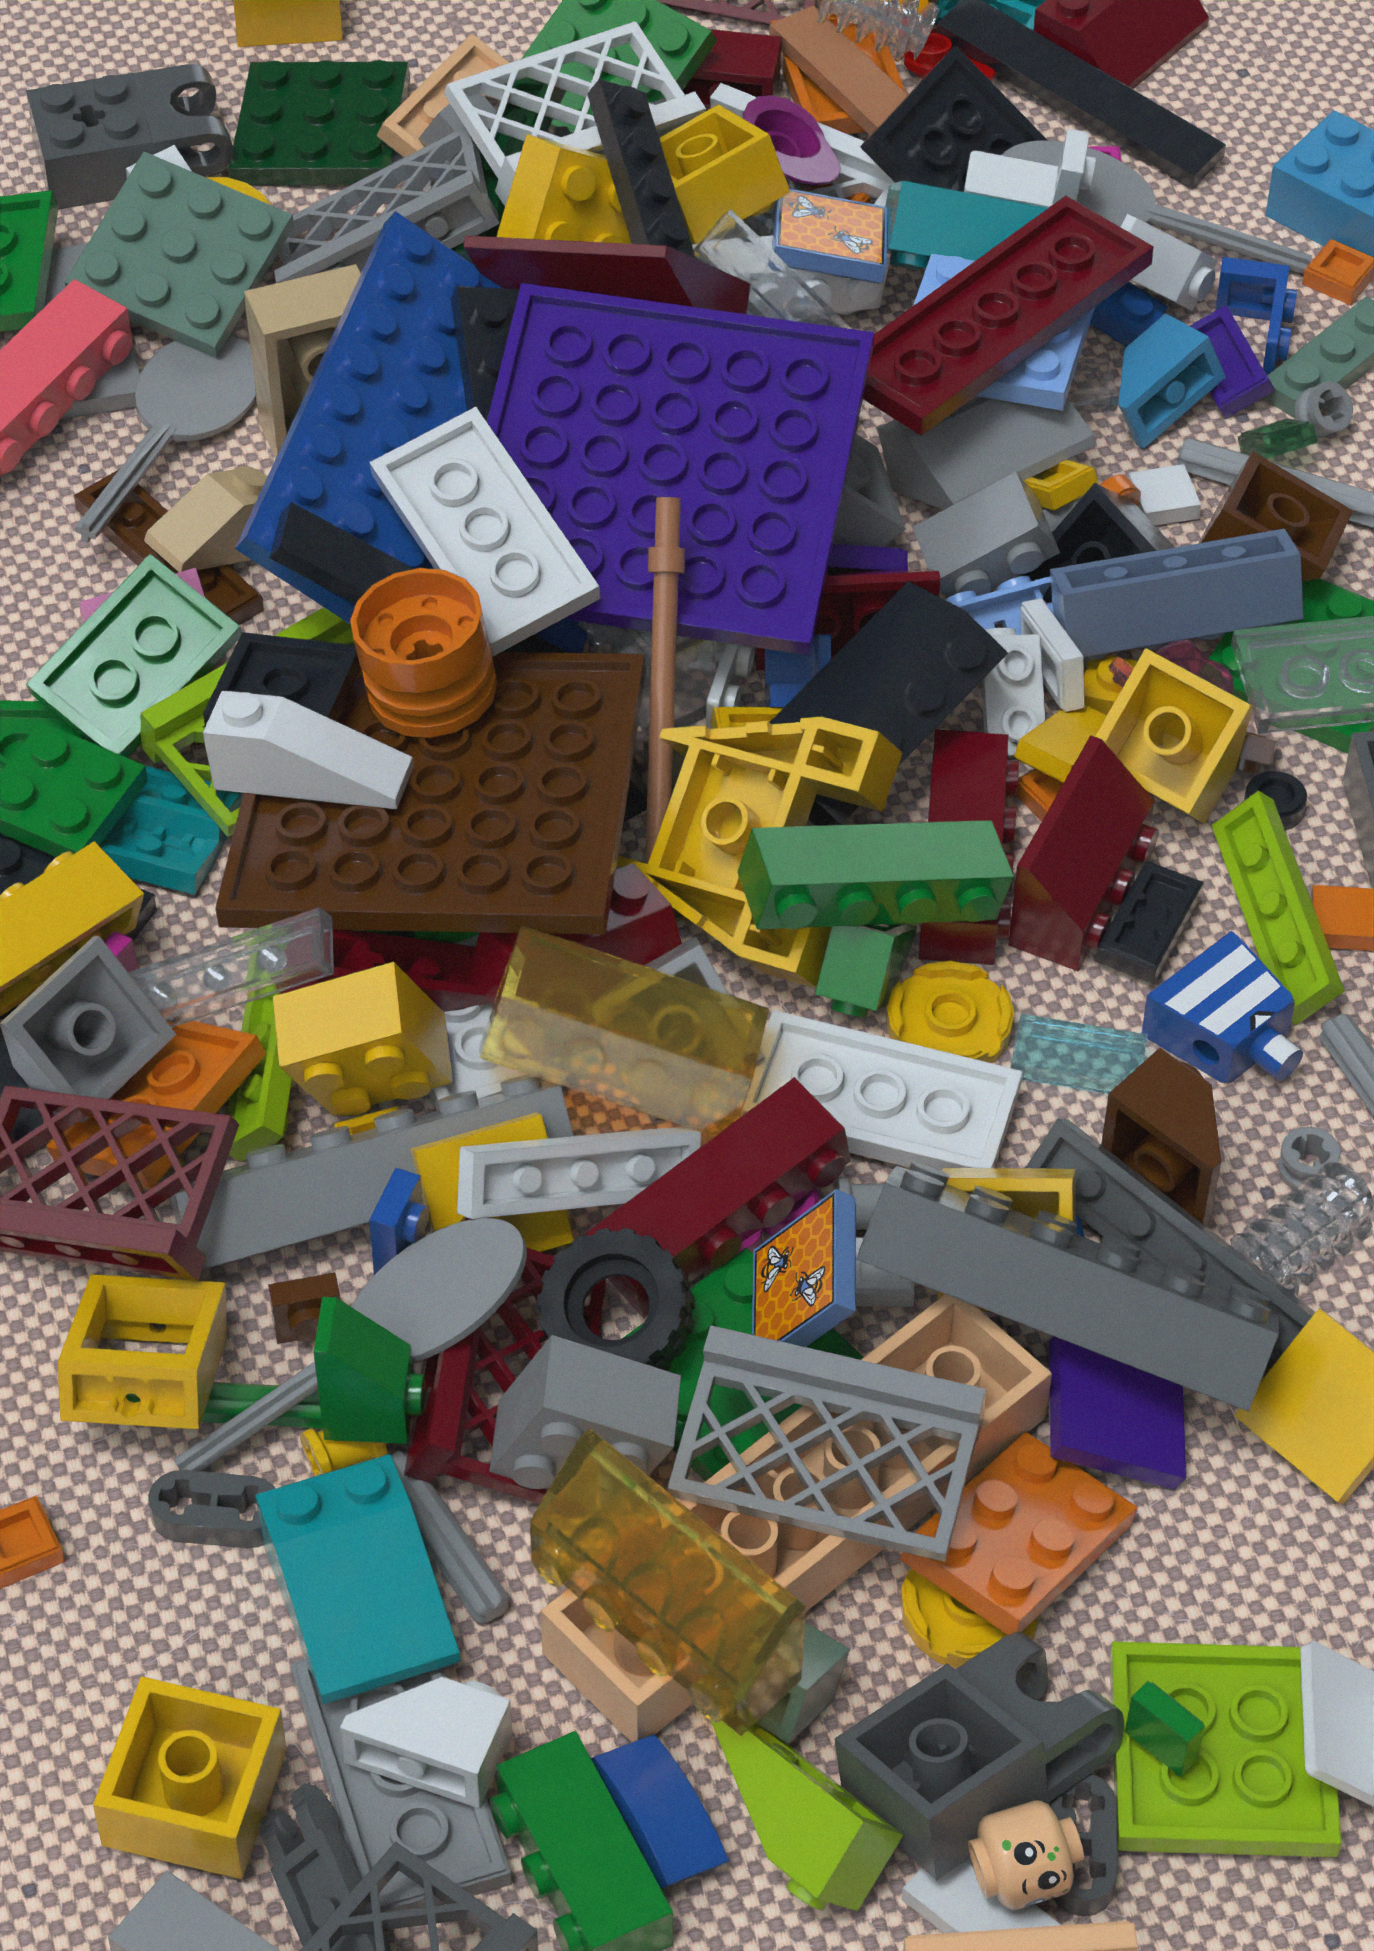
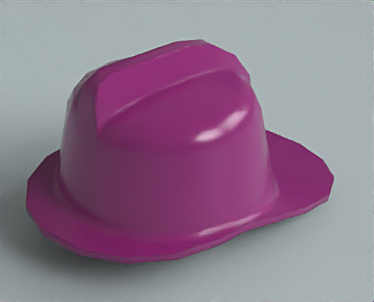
[743,95,841,188]

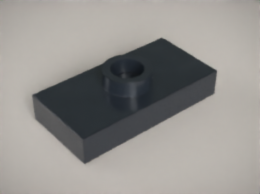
[1096,861,1204,984]

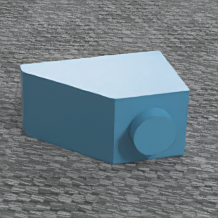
[1118,313,1226,449]

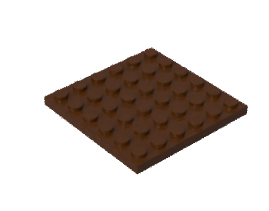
[215,652,646,934]

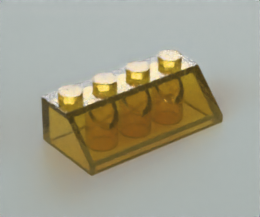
[479,925,769,1137]
[530,1428,806,1736]

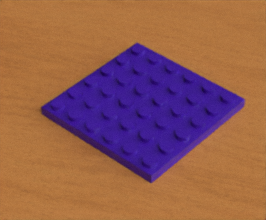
[487,283,874,655]

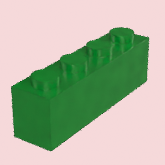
[737,820,1014,929]

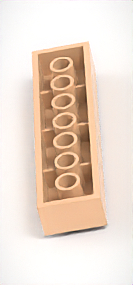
[540,1294,1052,1742]

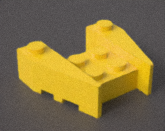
[617,717,903,989]

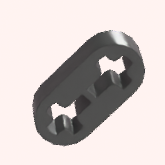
[148,1470,275,1548]
[1050,1774,1118,1917]

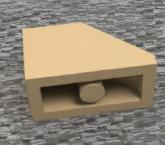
[144,466,267,572]

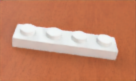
[457,1126,701,1219]

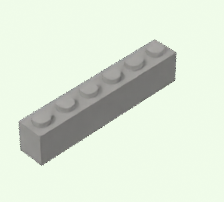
[170,1073,574,1270]

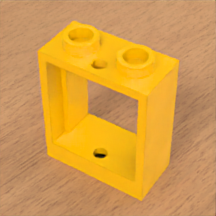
[58,1274,227,1429]

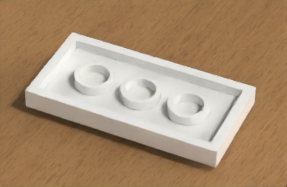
[369,407,601,656]
[736,1010,1023,1170]

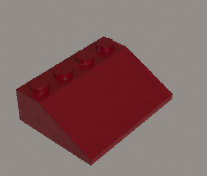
[463,236,751,314]

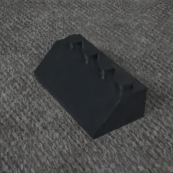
[770,581,1008,826]

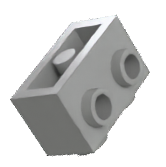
[912,471,1060,598]

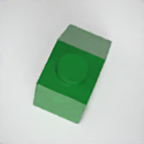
[815,924,917,1017]
[313,1297,426,1444]

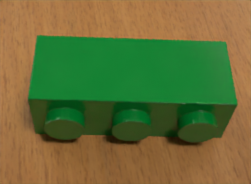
[490,1730,673,1951]

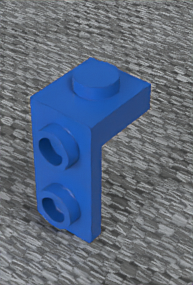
[1215,257,1297,375]

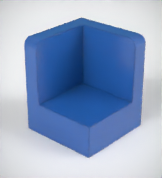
[765,634,831,707]

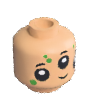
[968,1800,1084,1910]

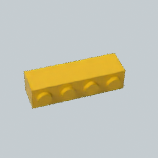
[0,841,144,1016]

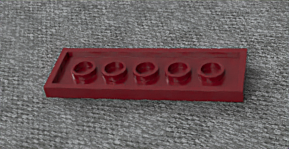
[863,195,1154,436]

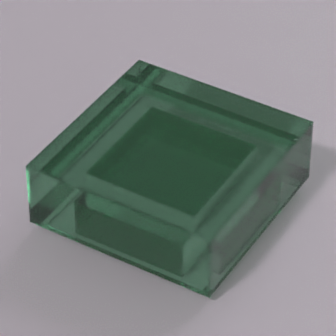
[1237,419,1318,459]

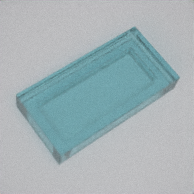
[1010,1014,1148,1094]

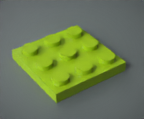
[1109,1641,1342,1857]

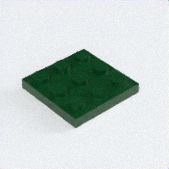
[228,60,410,185]

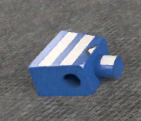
[1141,931,1303,1083]

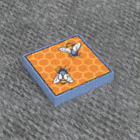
[771,189,888,284]
[752,1189,856,1347]

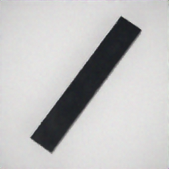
[936,0,1226,189]
[269,502,567,653]

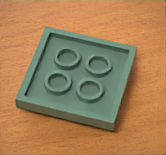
[64,151,294,358]

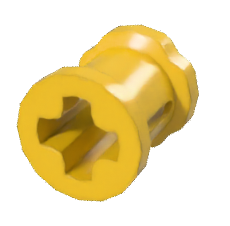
[300,1428,388,1477]

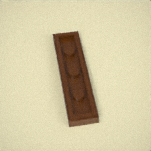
[74,469,264,625]

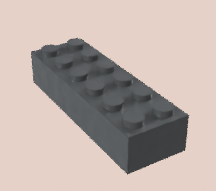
[856,1161,1279,1411]

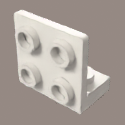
[1300,1641,1374,1807]

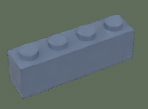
[1050,529,1303,661]

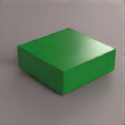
[1125,1681,1205,1777]

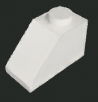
[1121,214,1218,311]
[340,1677,512,1809]

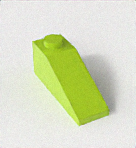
[710,1706,904,1911]

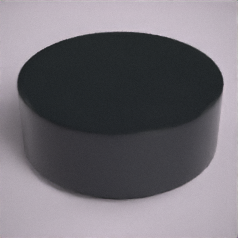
[1244,771,1307,831]

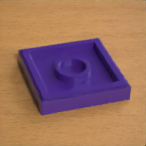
[1049,1336,1186,1490]

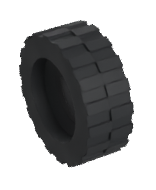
[537,1228,696,1371]

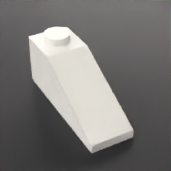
[203,691,414,809]

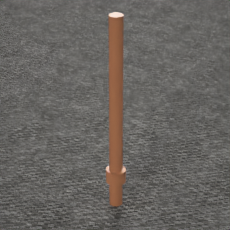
[645,497,686,864]

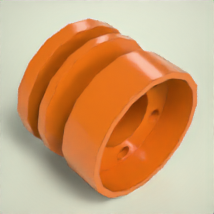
[350,568,498,738]

